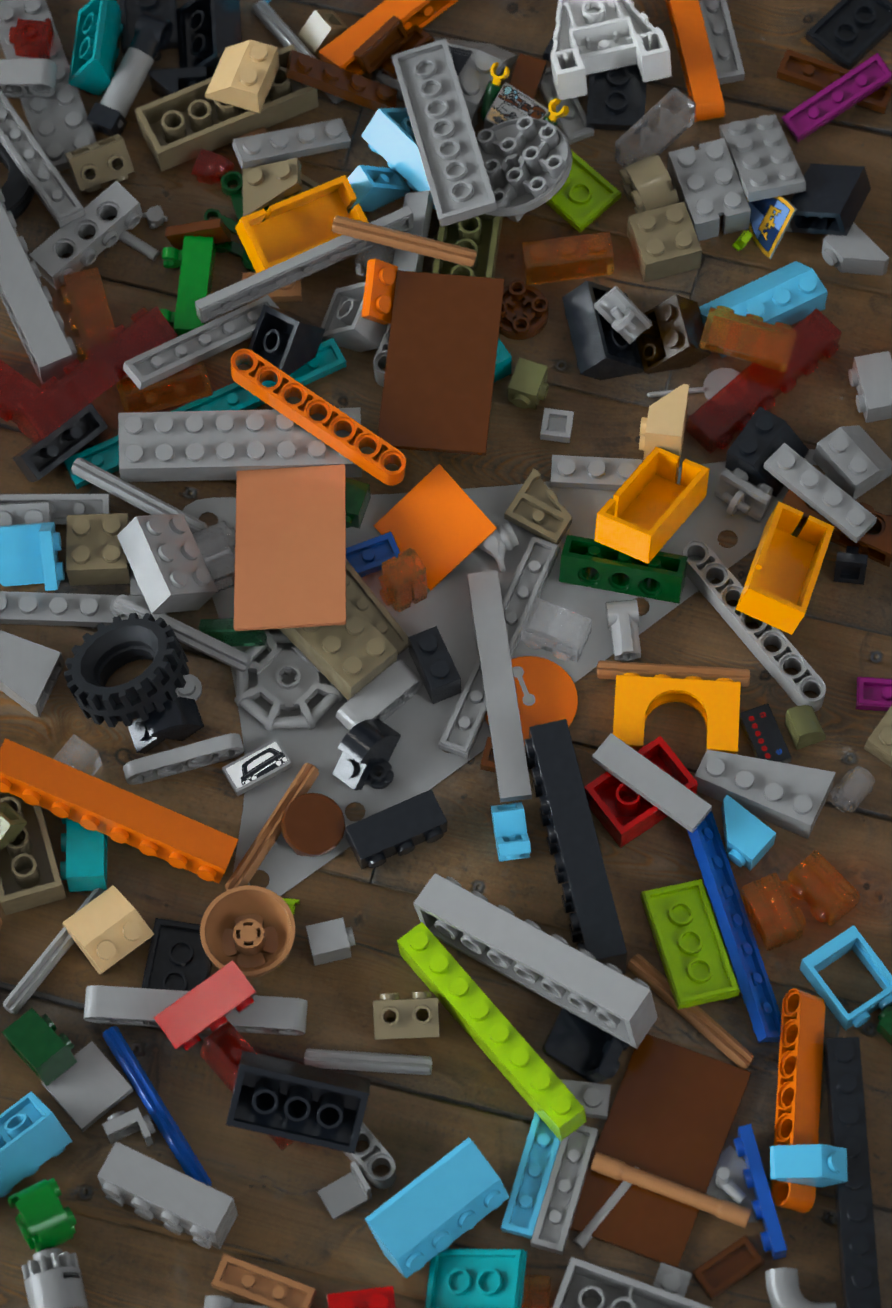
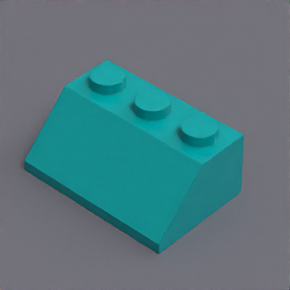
[68,0,123,96]

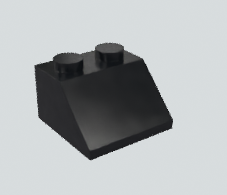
[248,304,326,375]
[725,407,809,497]

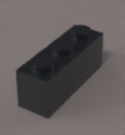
[12,403,108,482]
[345,789,447,870]

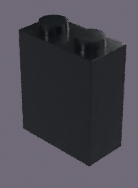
[790,163,871,236]

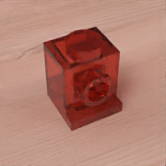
[9,18,54,59]

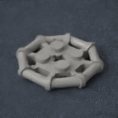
[234,629,344,732]

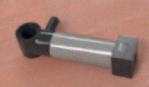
[86,11,173,137]

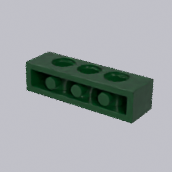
[559,535,688,604]

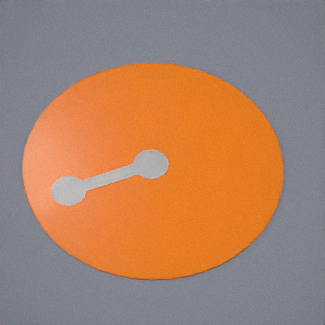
[485,656,578,745]

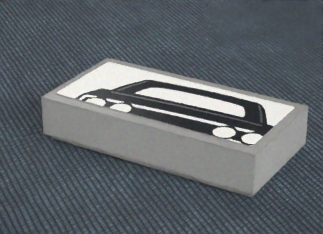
[222,738,292,796]

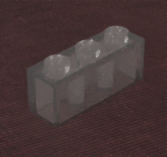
[615,87,696,167]

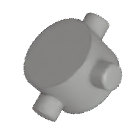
[143,205,168,229]

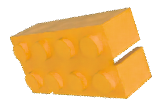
[235,175,369,274]
[594,447,710,564]
[736,502,835,635]

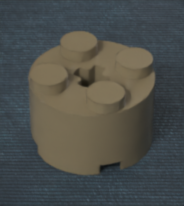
[619,153,679,214]

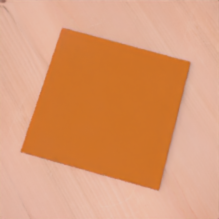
[374,464,497,591]

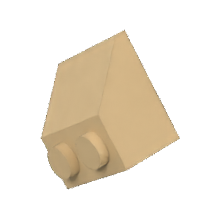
[205,40,280,113]
[639,384,689,466]
[62,885,154,974]

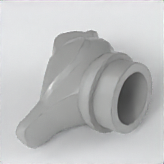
[478,522,519,572]

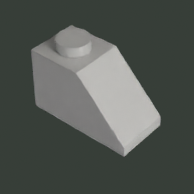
[821,222,889,276]

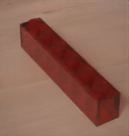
[12,306,177,443]
[685,308,842,454]

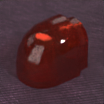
[191,148,235,185]

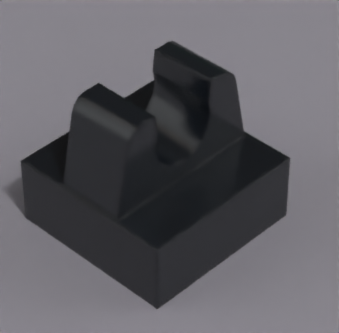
[833,545,868,585]

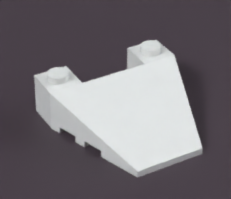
[550,0,672,100]

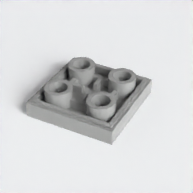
[41,1041,133,1132]

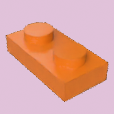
[361,258,398,325]

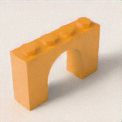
[613,673,741,755]

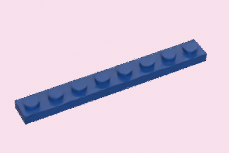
[686,810,781,1042]

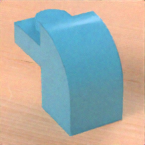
[491,802,531,862]

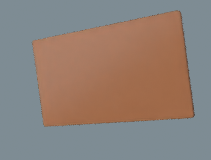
[234,464,346,631]

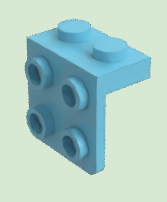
[0,522,65,591]

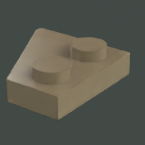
[242,158,302,217]
[504,468,572,544]

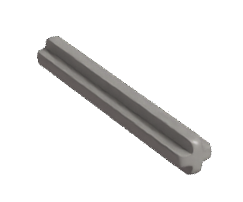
[304,1048,432,1075]

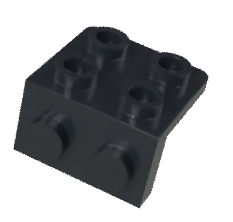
[542,1008,630,1083]

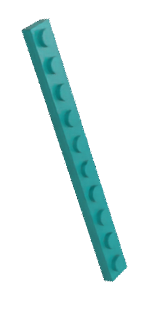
[64,338,347,489]

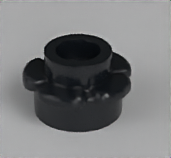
[366,761,394,789]

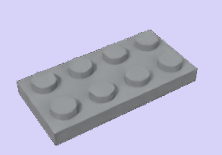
[719,114,806,202]

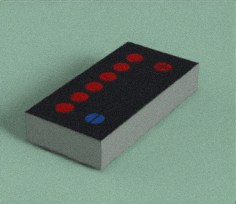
[739,703,792,763]

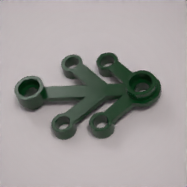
[204,171,269,272]

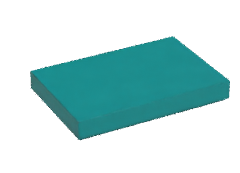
[425,1249,527,1308]

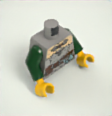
[481,62,569,129]

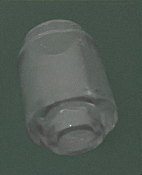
[830,766,876,813]

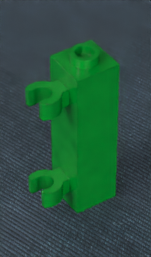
[154,236,216,338]

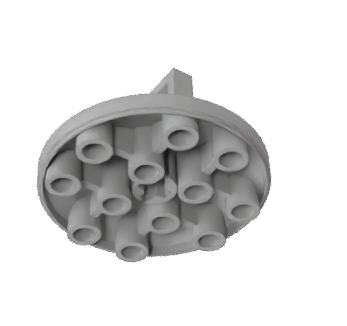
[477,116,572,223]

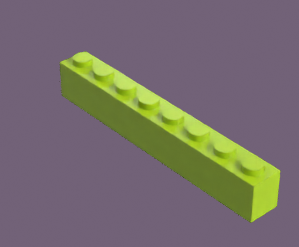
[397,922,586,1141]

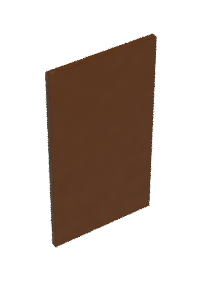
[377,270,505,456]
[570,1033,752,1268]

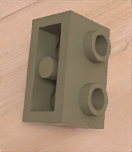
[64,134,135,193]
[373,991,440,1040]

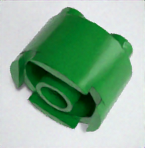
[8,1178,77,1253]

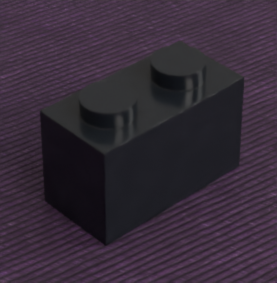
[408,626,461,704]

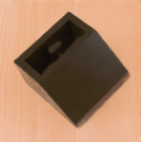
[636,294,711,374]

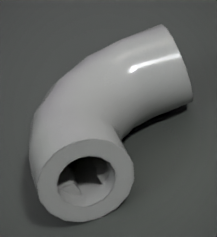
[765,1267,837,1308]

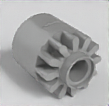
[21,1248,89,1308]

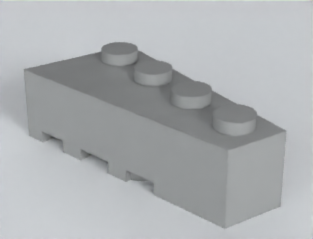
[694,749,836,839]

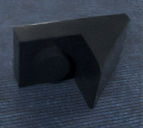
[149,66,208,98]

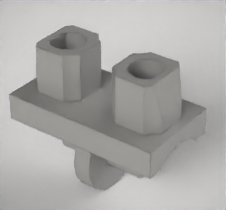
[594,286,652,344]
[714,468,773,521]

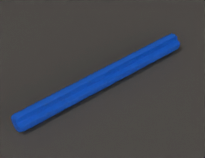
[102,1026,212,1186]

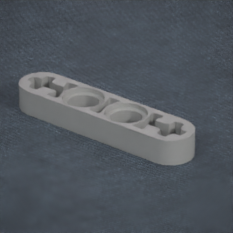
[123,733,244,785]

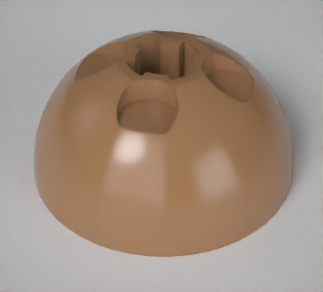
[200,885,296,978]

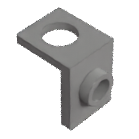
[318,1161,372,1220]

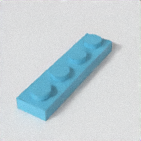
[501,1112,561,1239]

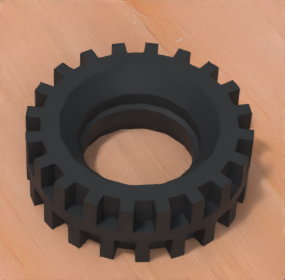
[64,613,189,728]

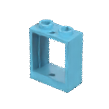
[799,925,892,1030]

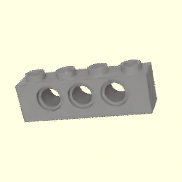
[29,181,143,290]

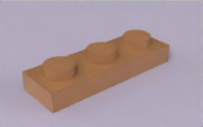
[211,1254,317,1308]

